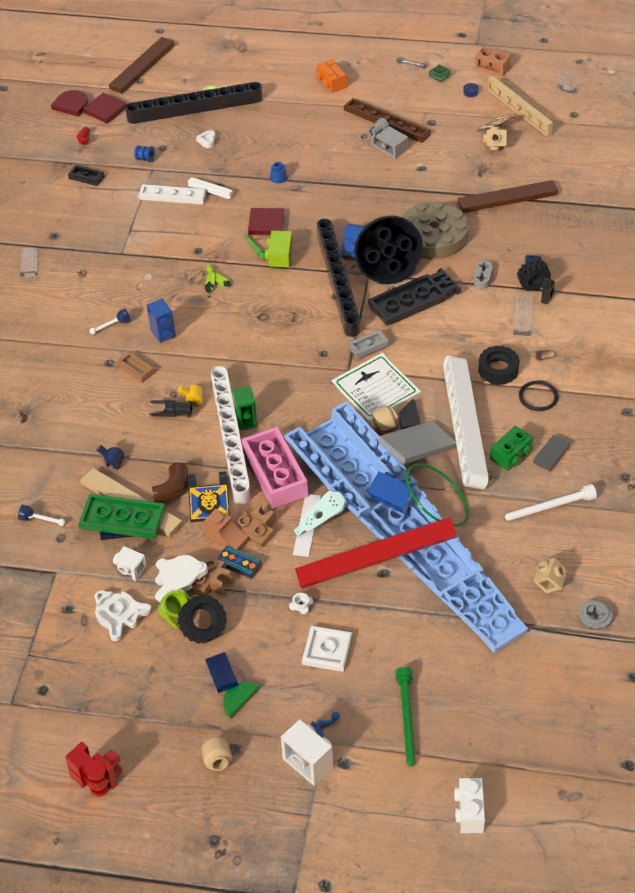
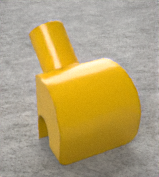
[178,385,202,406]

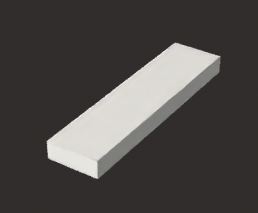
[139,184,207,204]

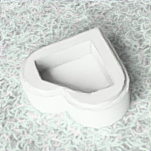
[196,130,216,148]

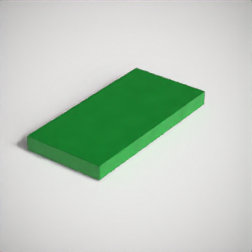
[78,494,166,539]

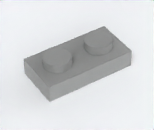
[348,330,389,359]

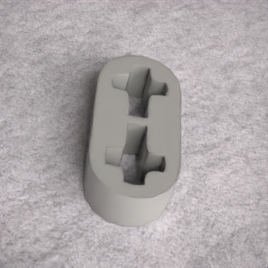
[474,260,492,289]

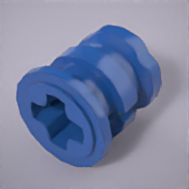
[134,145,155,162]

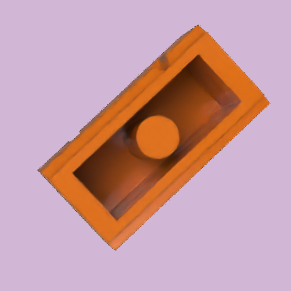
[316,59,348,93]

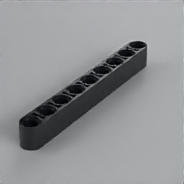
[125,82,263,124]
[317,219,360,337]

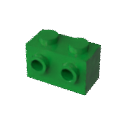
[490,425,533,471]

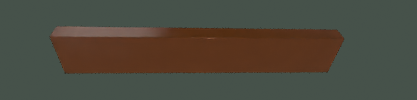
[109,37,174,94]
[344,98,431,143]
[458,180,558,213]

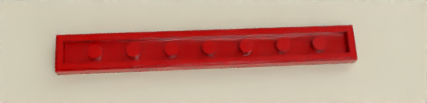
[295,517,457,589]

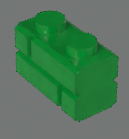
[233,386,257,430]

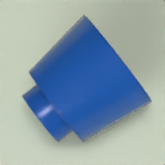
[270,162,288,183]

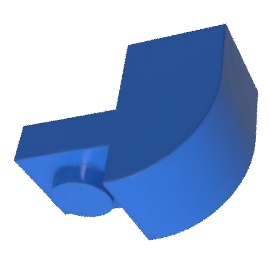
[341,223,365,258]

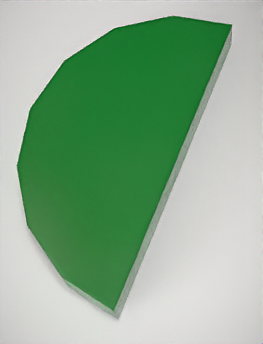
[223,682,259,719]

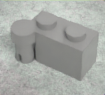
[367,118,408,159]

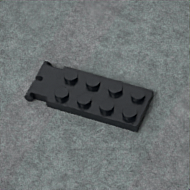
[368,268,462,326]

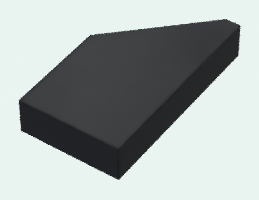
[541,277,555,305]
[399,399,420,430]

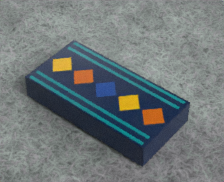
[217,545,262,579]

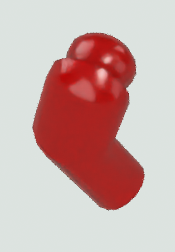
[76,126,90,145]

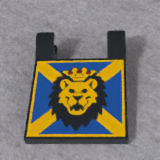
[188,471,230,522]

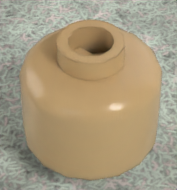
[370,405,399,433]
[201,737,232,771]

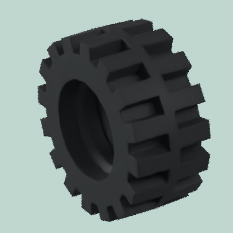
[517,259,551,291]

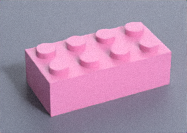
[242,427,308,509]

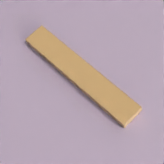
[487,75,553,137]
[80,468,183,537]

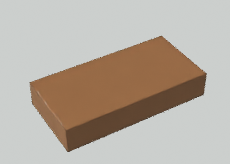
[117,351,156,383]

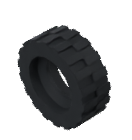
[478,345,520,385]
[178,595,227,644]

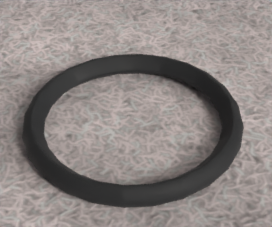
[519,380,558,411]

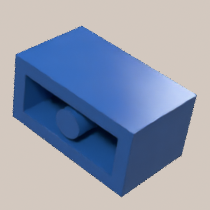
[147,298,176,343]
[367,471,416,514]

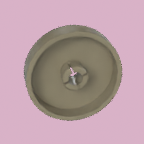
[402,201,468,258]

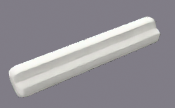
[188,177,233,199]

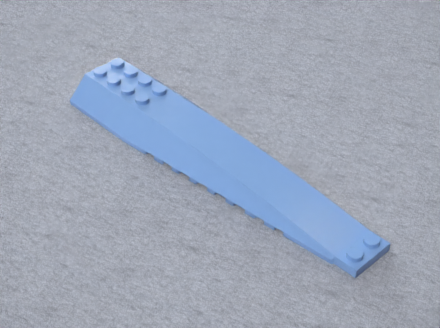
[284,401,528,653]

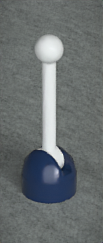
[89,308,131,335]
[18,504,66,526]

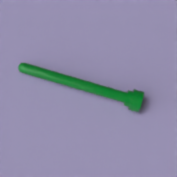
[395,667,415,766]

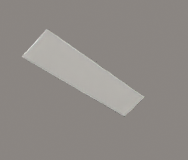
[293,494,321,557]

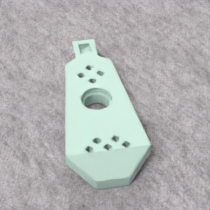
[294,491,347,536]

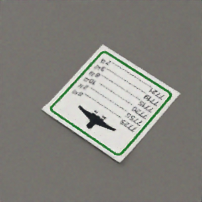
[331,352,421,421]

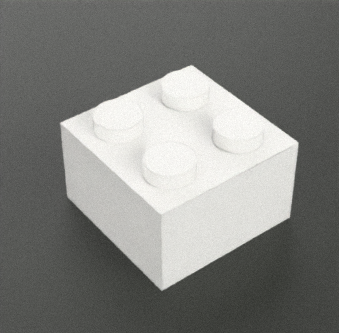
[281,719,333,786]

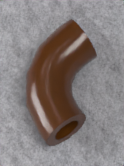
[152,462,188,503]

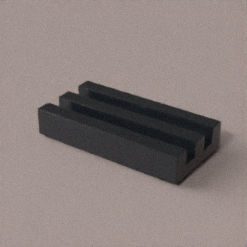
[68,165,105,186]

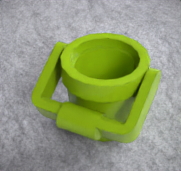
[158,589,192,628]

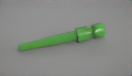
[245,234,265,260]

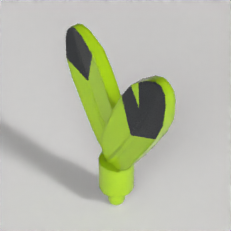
[205,264,231,294]

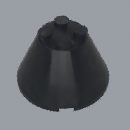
[354,215,423,284]

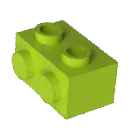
[265,231,293,267]

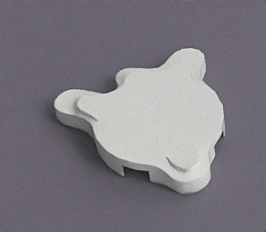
[155,555,208,603]
[94,590,152,641]

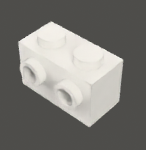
[454,778,485,833]

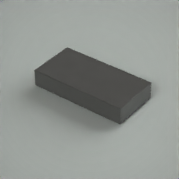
[533,434,570,471]

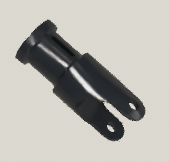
[149,400,193,417]

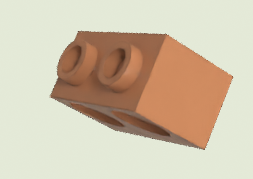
[475,46,511,77]

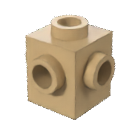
[483,127,507,151]
[533,557,568,593]

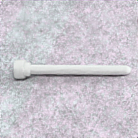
[505,484,597,521]

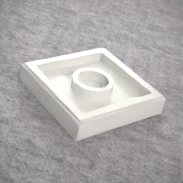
[302,626,352,672]

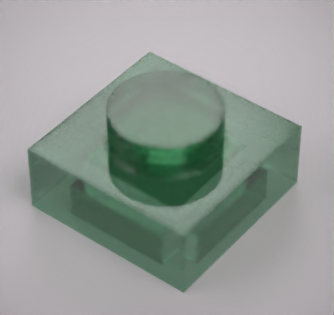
[429,64,451,83]

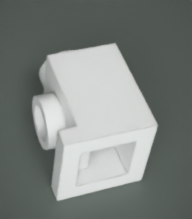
[113,546,147,581]

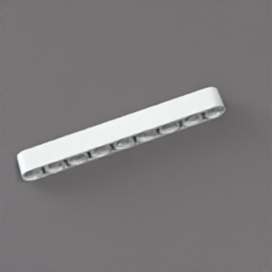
[443,355,488,490]
[211,366,251,505]

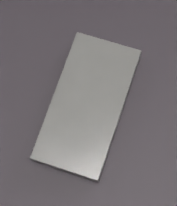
[378,421,457,464]

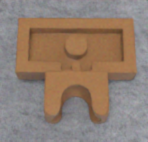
[233,503,276,548]
[188,557,234,596]

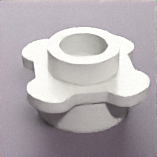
[289,593,313,614]

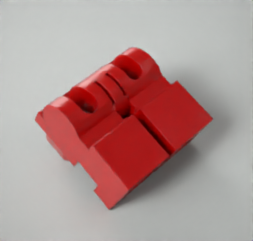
[65,741,123,797]

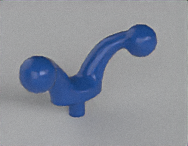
[311,712,340,738]

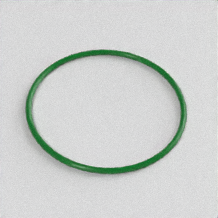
[406,463,469,527]

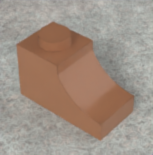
[203,509,249,551]

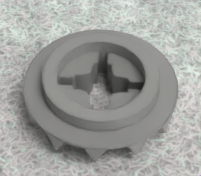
[578,600,613,630]

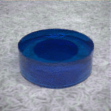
[463,83,479,97]

